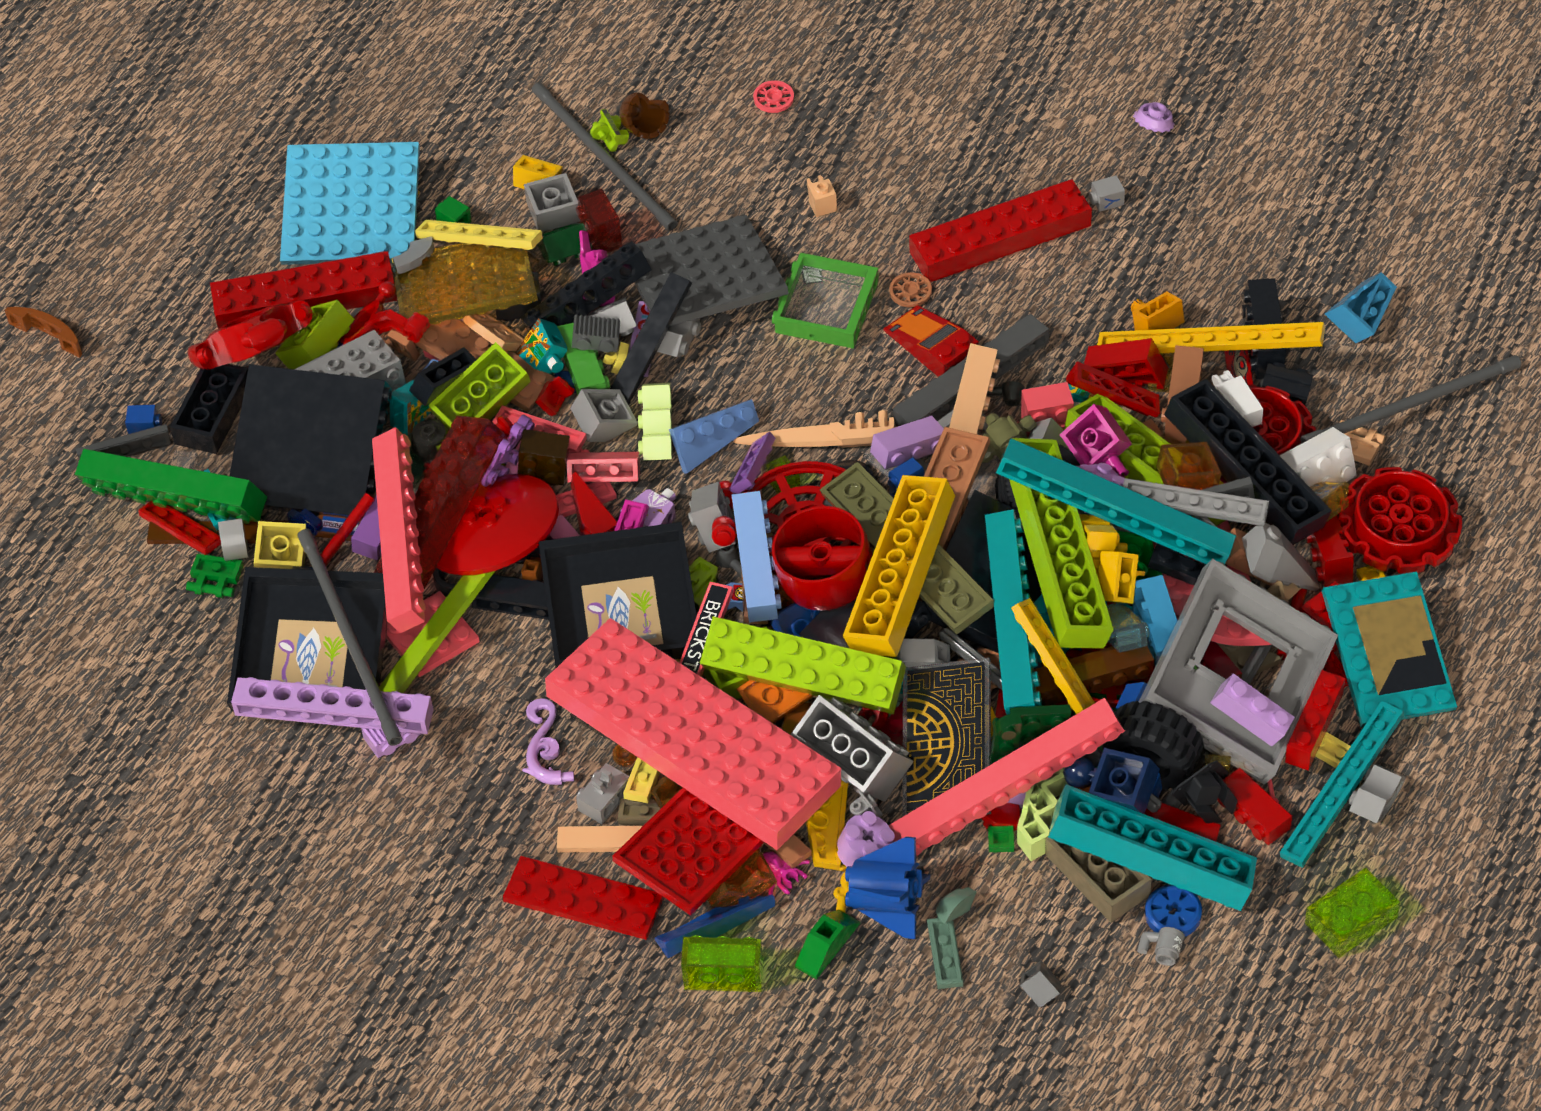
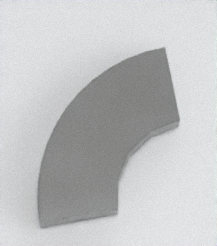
[393,236,434,274]

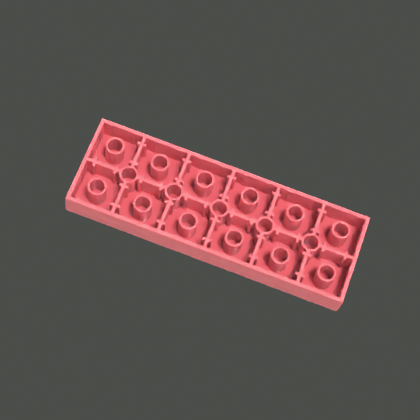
[545,618,841,850]

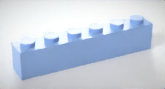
[732,491,782,623]

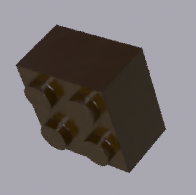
[518,429,570,486]

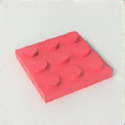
[386,591,480,677]

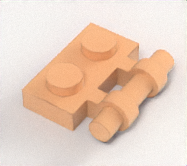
[1340,420,1386,466]

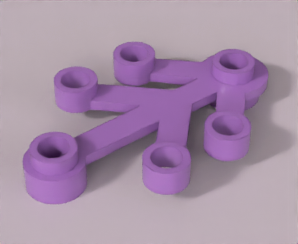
[478,415,535,487]

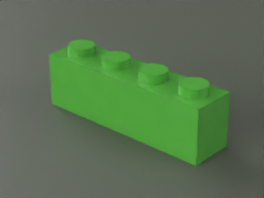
[557,323,610,396]

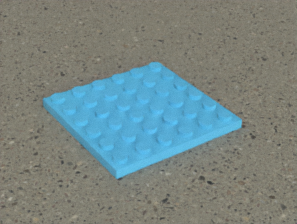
[280,142,420,265]

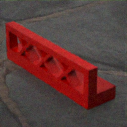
[1066,361,1160,418]

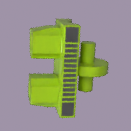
[590,109,629,152]

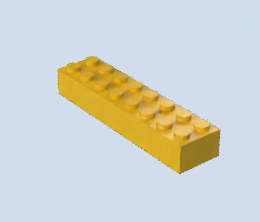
[843,475,955,657]

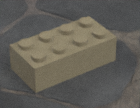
[1045,837,1151,923]

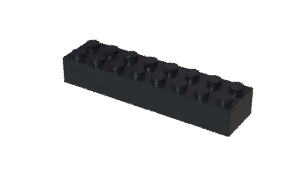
[1164,379,1332,545]

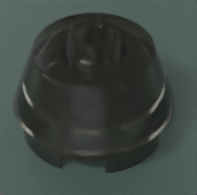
[409,419,452,465]

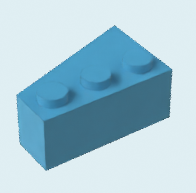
[1325,272,1397,343]
[1132,575,1178,667]

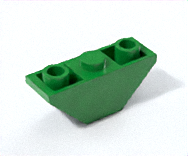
[795,909,860,980]

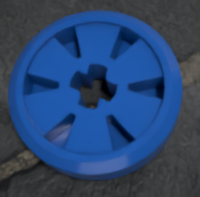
[1145,885,1202,937]

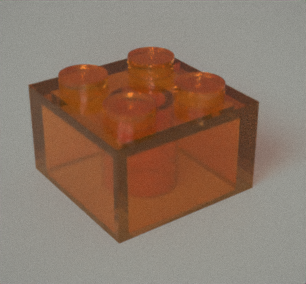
[1156,442,1221,490]

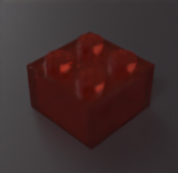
[576,189,622,253]

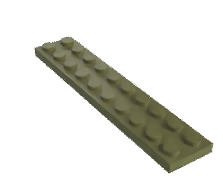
[820,462,994,635]

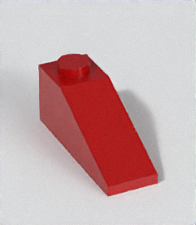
[571,472,617,536]

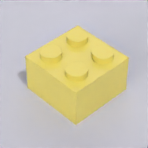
[254,521,306,569]

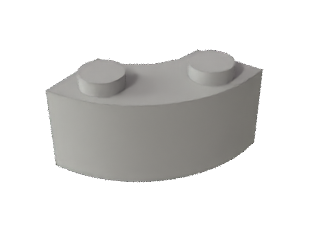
[657,318,701,357]
[1349,764,1406,823]

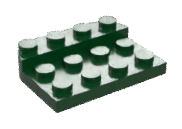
[989,705,1071,765]

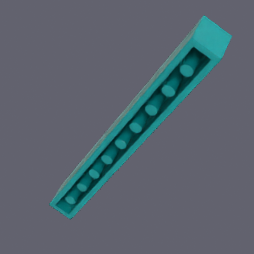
[996,438,1236,564]
[985,509,1042,715]

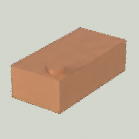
[1161,345,1204,448]

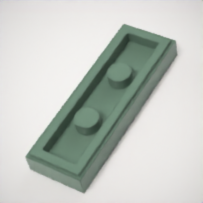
[927,918,963,989]

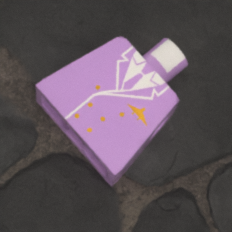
[620,488,676,527]

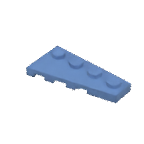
[669,399,759,474]

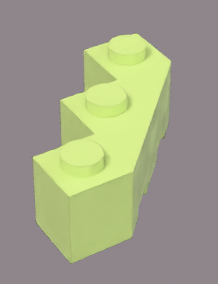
[638,383,672,460]
[1017,768,1067,861]

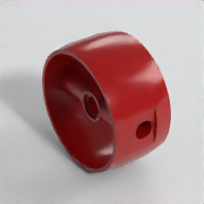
[772,506,872,611]

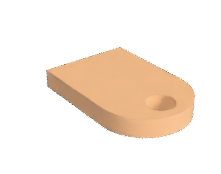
[463,309,524,351]

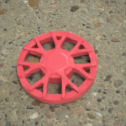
[753,80,794,113]

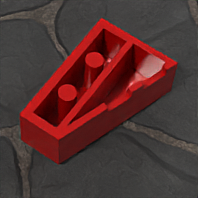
[1084,338,1169,389]
[1305,514,1354,587]

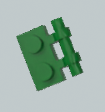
[186,554,244,598]

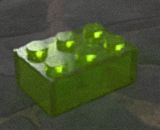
[1305,867,1400,958]
[681,935,764,992]

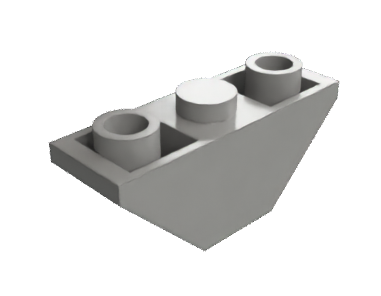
[896,639,950,670]

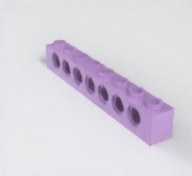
[231,677,433,734]

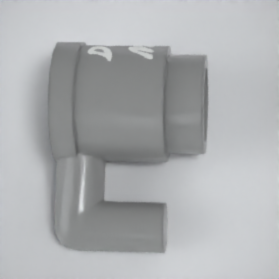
[1137,927,1185,966]

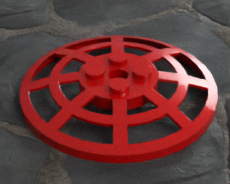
[734,461,854,579]

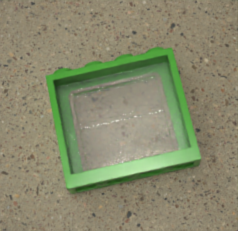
[772,253,879,349]

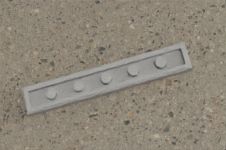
[1123,478,1269,526]

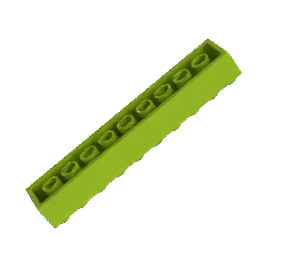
[1009,438,1114,648]

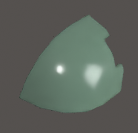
[936,887,977,925]

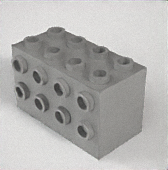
[294,330,406,403]
[791,695,914,802]

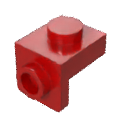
[535,376,575,416]

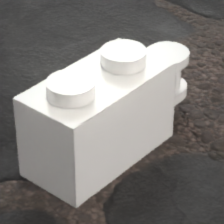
[1212,370,1263,427]

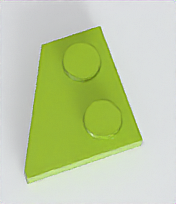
[689,557,719,610]

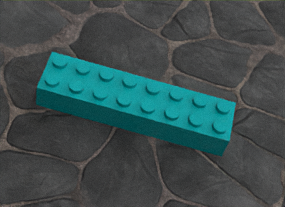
[1048,784,1257,911]

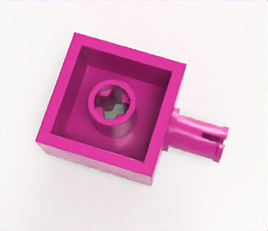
[1059,404,1132,478]

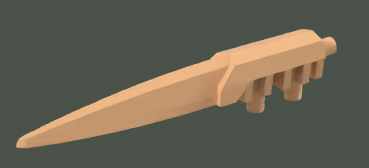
[733,410,896,448]

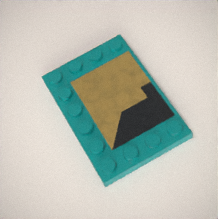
[1322,572,1457,727]

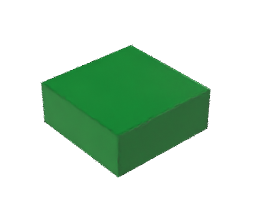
[988,826,1014,852]

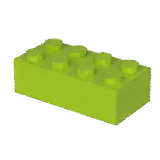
[428,342,531,435]

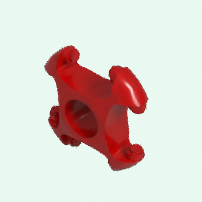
[187,300,313,369]

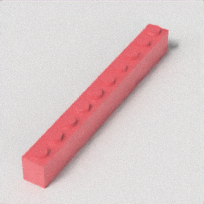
[372,427,426,633]
[888,698,1125,856]

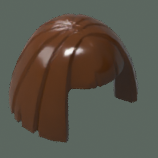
[619,92,670,139]

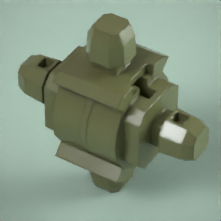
[982,413,1036,463]

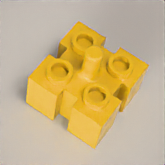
[1079,514,1128,576]

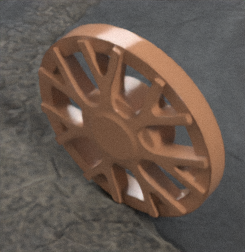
[889,272,932,308]

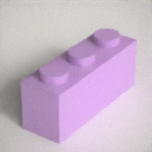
[870,416,944,469]
[1210,674,1295,747]

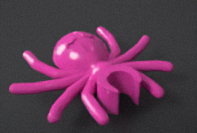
[745,852,810,895]

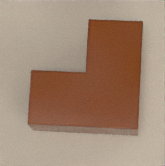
[521,557,543,582]

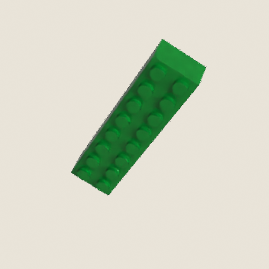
[74,449,267,524]

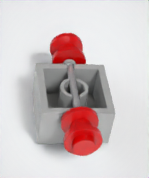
[688,481,736,553]

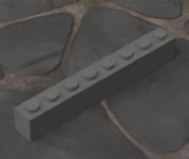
[893,313,1049,427]

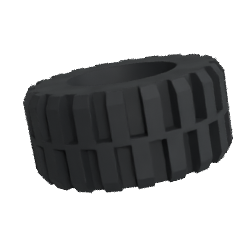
[1102,701,1204,790]

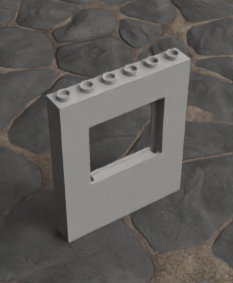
[1139,559,1338,784]

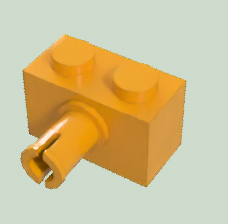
[1131,291,1185,331]

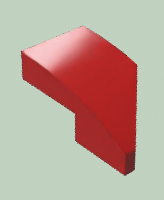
[981,803,1020,831]

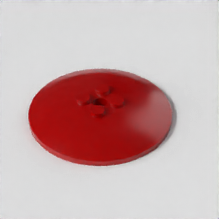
[422,474,559,575]

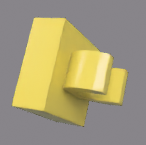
[602,342,629,374]

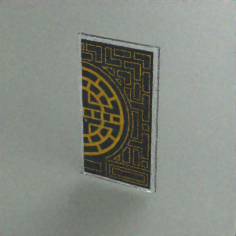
[902,658,991,817]

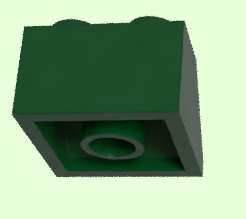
[537,223,592,266]

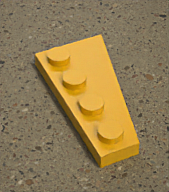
[806,780,848,870]

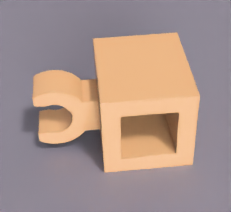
[807,175,837,217]

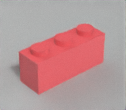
[567,452,640,482]

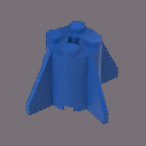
[845,837,930,939]

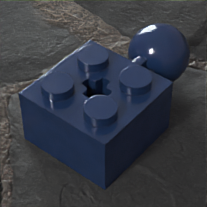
[1063,748,1160,814]

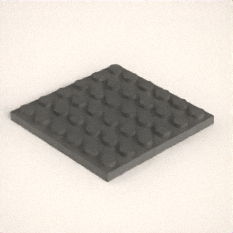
[619,215,788,326]

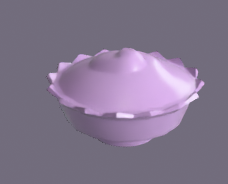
[1133,102,1175,133]

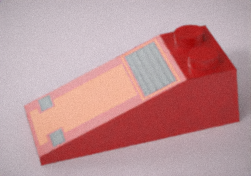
[883,305,979,377]

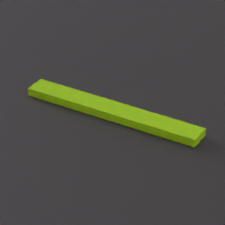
[379,571,495,693]

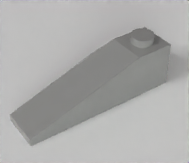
[1242,523,1320,591]

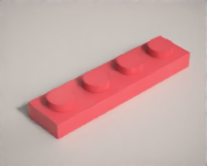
[492,405,587,453]

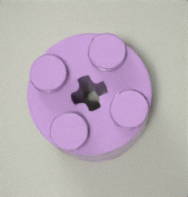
[837,811,895,867]

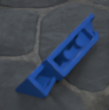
[655,893,775,958]

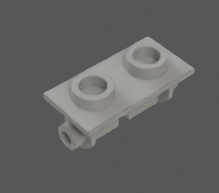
[850,789,883,818]

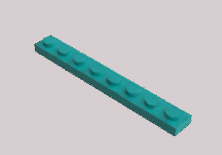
[1280,701,1404,868]

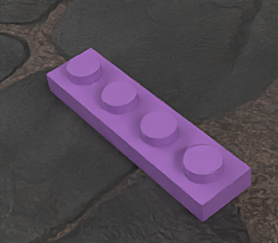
[729,431,776,494]

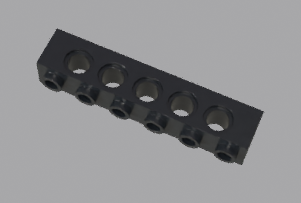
[520,241,652,332]

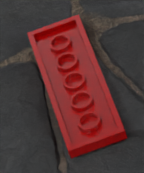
[503,856,664,940]

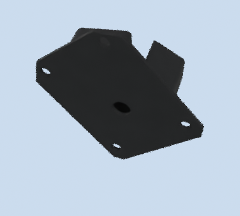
[1172,760,1237,823]

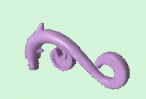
[522,698,574,785]

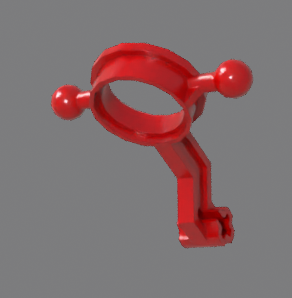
[340,282,431,345]

